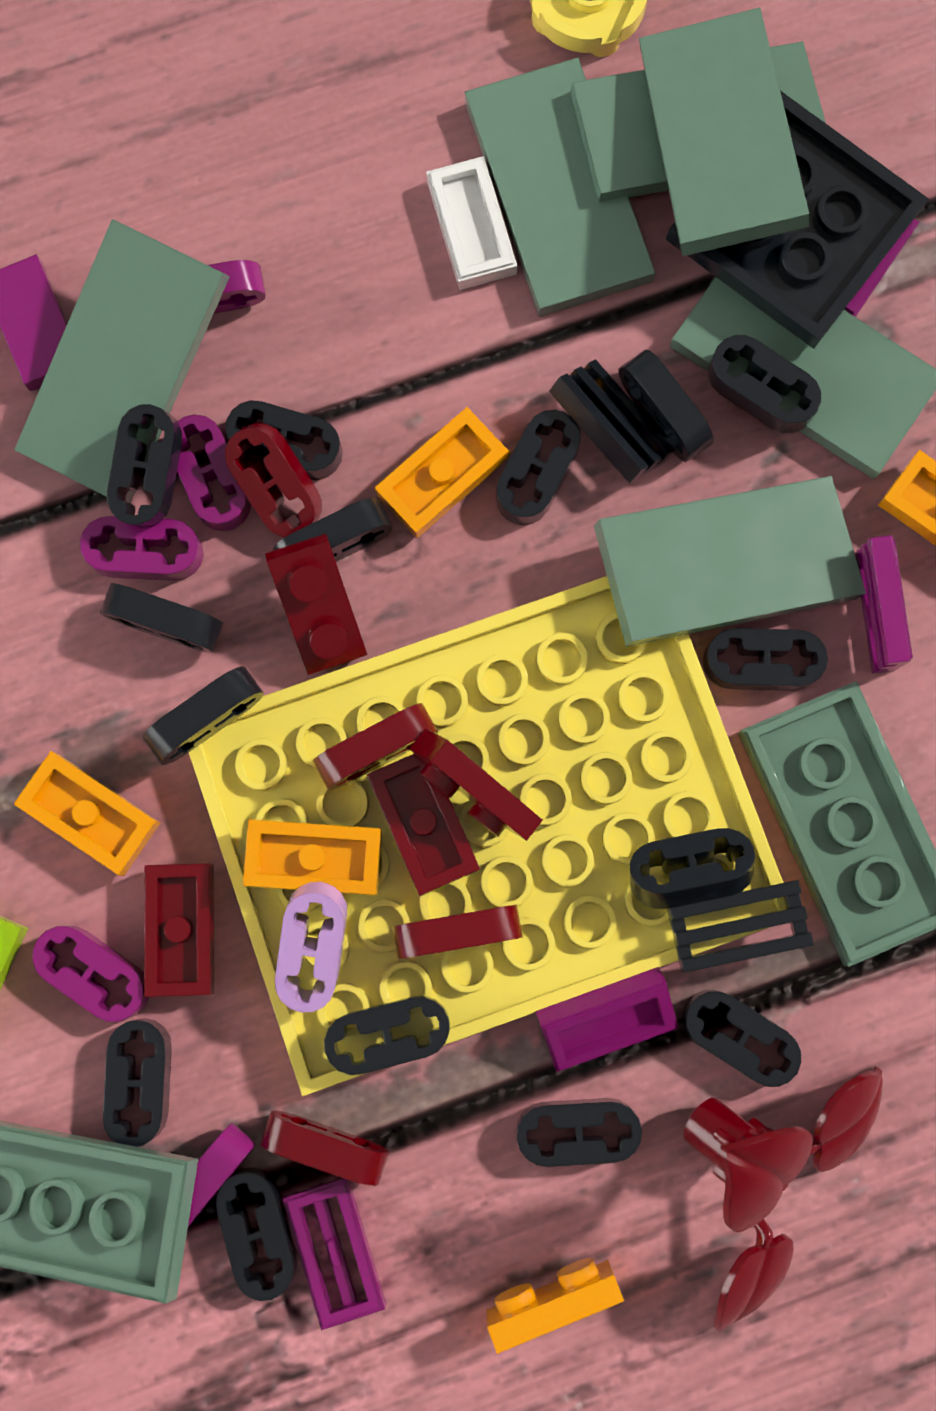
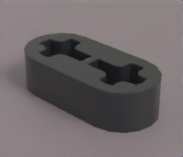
[708,335,821,433]
[618,349,714,462]
[225,400,343,480]
[107,404,182,527]
[496,410,581,525]
[273,497,393,562]
[100,583,223,653]
[703,628,828,691]
[143,666,264,765]
[630,828,755,909]
[682,990,801,1087]
[324,995,450,1075]
[103,1018,172,1147]
[516,1098,642,1167]
[216,1167,297,1301]

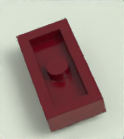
[265,533,368,675]
[409,728,543,841]
[367,754,480,896]
[144,863,214,997]

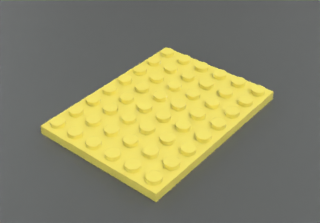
[189,576,787,1096]

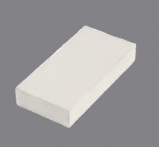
[426,156,517,290]

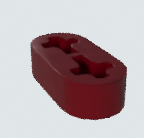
[225,423,322,538]
[313,703,438,790]
[393,904,523,959]
[260,1110,389,1186]

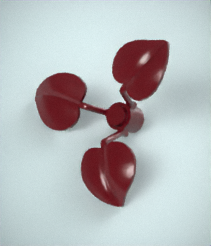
[684,1066,883,1332]

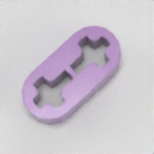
[275,882,347,1012]

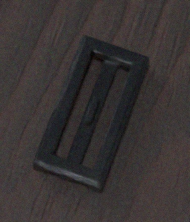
[549,359,675,483]
[667,880,814,973]

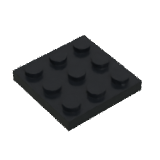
[665,90,929,349]

